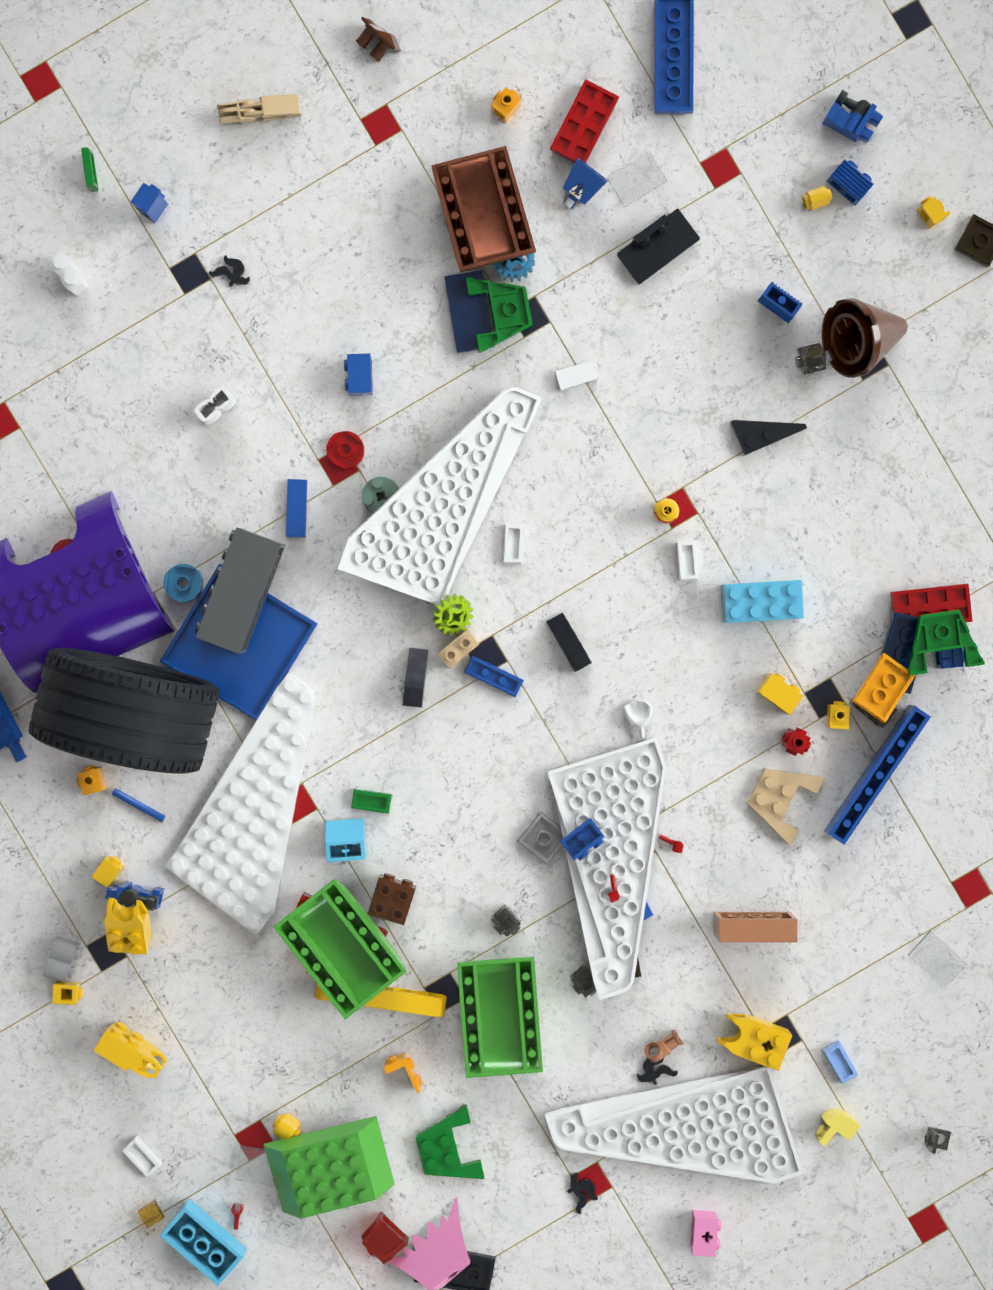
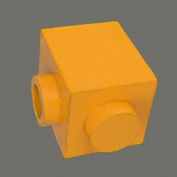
[491,87,521,123]
[77,765,107,796]

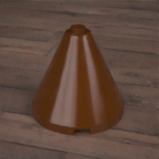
[821,298,908,378]

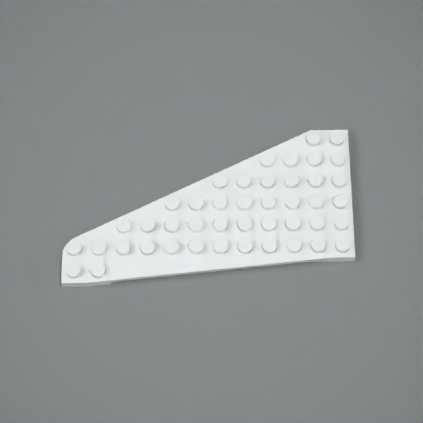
[336,387,541,605]
[165,672,315,935]
[547,737,666,1000]
[545,1065,803,1183]

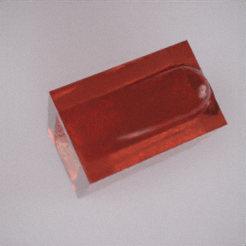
[361,1212,409,1264]

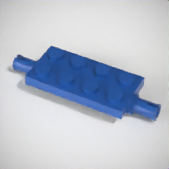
[0,692,27,762]

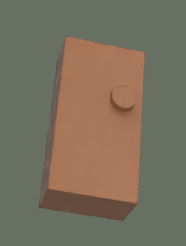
[714,912,798,942]

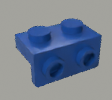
[560,818,605,861]

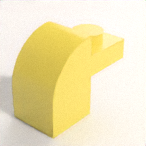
[815,1109,861,1146]

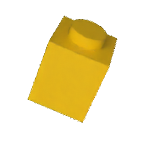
[92,855,124,888]

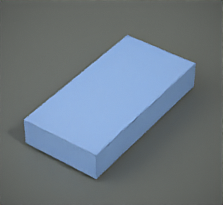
[822,1040,858,1084]

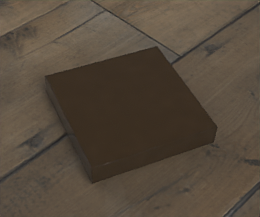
[954,214,993,268]

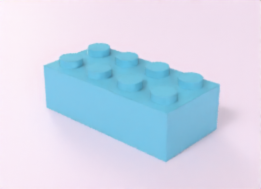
[721,580,804,623]
[160,1198,247,1286]

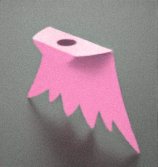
[384,1197,470,1290]

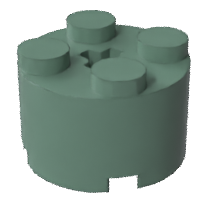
[362,477,399,514]

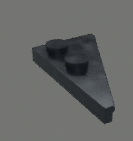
[730,420,807,456]

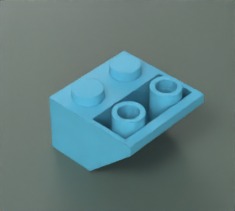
[325,818,367,862]

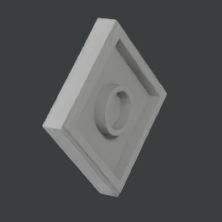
[517,811,563,865]

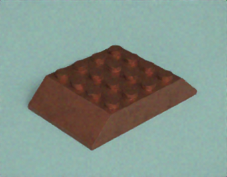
[431,146,536,272]

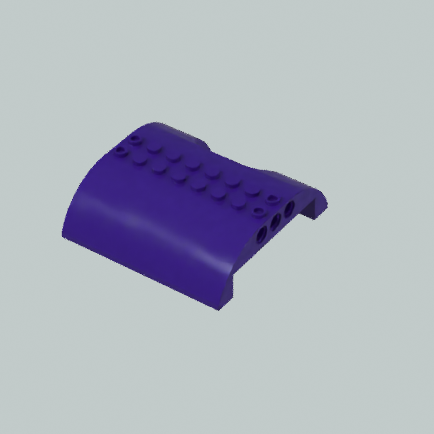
[0,491,175,693]

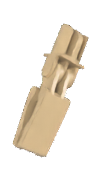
[217,94,301,125]

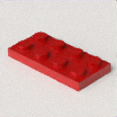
[550,79,619,163]
[891,583,973,622]

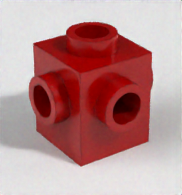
[781,727,811,756]

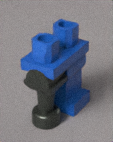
[822,89,883,143]
[105,881,165,911]

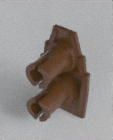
[355,17,401,62]

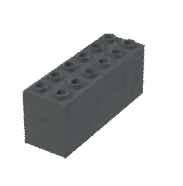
[195,527,285,654]

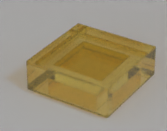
[138,1200,165,1228]

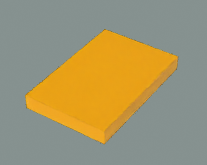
[852,653,916,723]

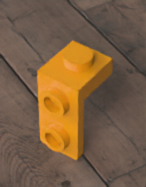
[383,1053,423,1093]

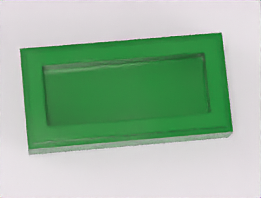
[81,147,99,192]
[351,789,392,814]

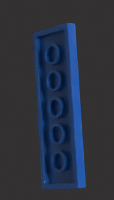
[654,0,694,114]

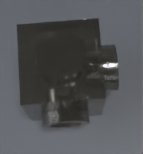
[795,343,826,375]
[491,904,521,937]
[570,964,597,998]

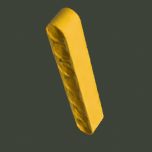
[314,983,447,1017]

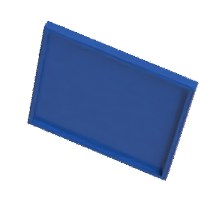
[160,563,318,721]

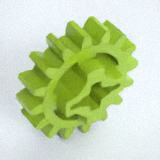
[432,594,474,636]

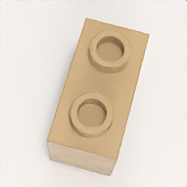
[438,629,479,669]

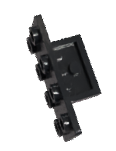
[617,209,700,285]

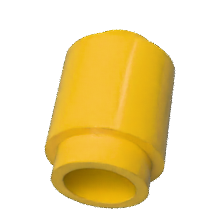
[802,186,832,211]

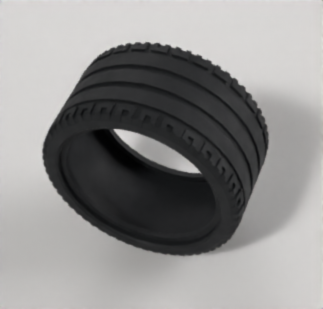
[29,648,220,774]

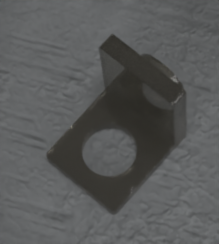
[924,1126,951,1154]

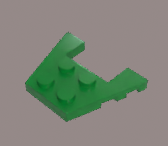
[465,277,533,353]
[908,610,985,676]
[416,1104,485,1179]

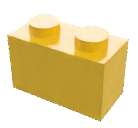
[756,672,803,715]

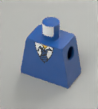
[563,158,608,209]

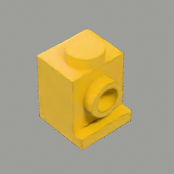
[917,196,951,229]
[826,701,850,730]
[52,981,84,1005]

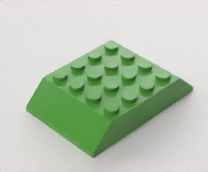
[273,878,407,1020]
[457,956,543,1078]
[264,1116,394,1219]

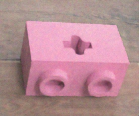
[690,1210,721,1257]

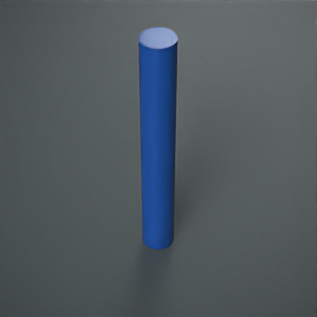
[112,788,166,822]

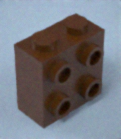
[367,873,416,925]

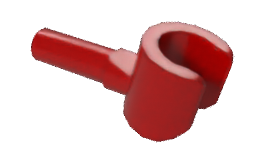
[659,834,684,853]
[607,874,620,903]
[231,1203,244,1230]

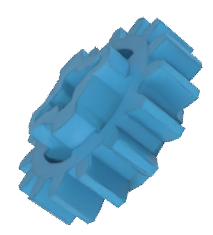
[494,253,535,282]

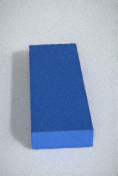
[286,479,308,538]
[464,655,524,697]

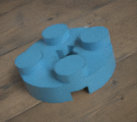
[164,564,203,602]

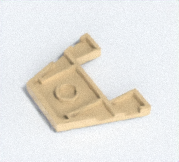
[747,768,824,845]

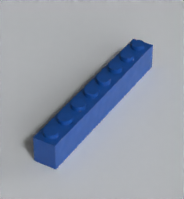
[824,705,931,845]

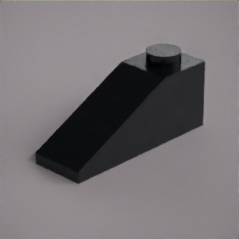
[546,613,592,672]
[402,648,428,708]

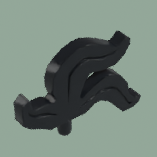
[209,255,250,287]
[637,1058,678,1085]
[567,1172,598,1214]

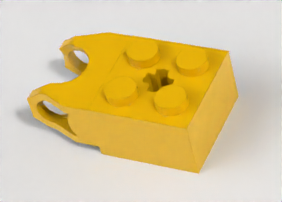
[104,898,152,955]
[716,1012,792,1071]
[93,1021,167,1078]

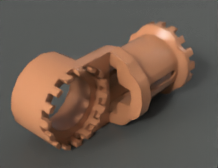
[645,1030,684,1062]

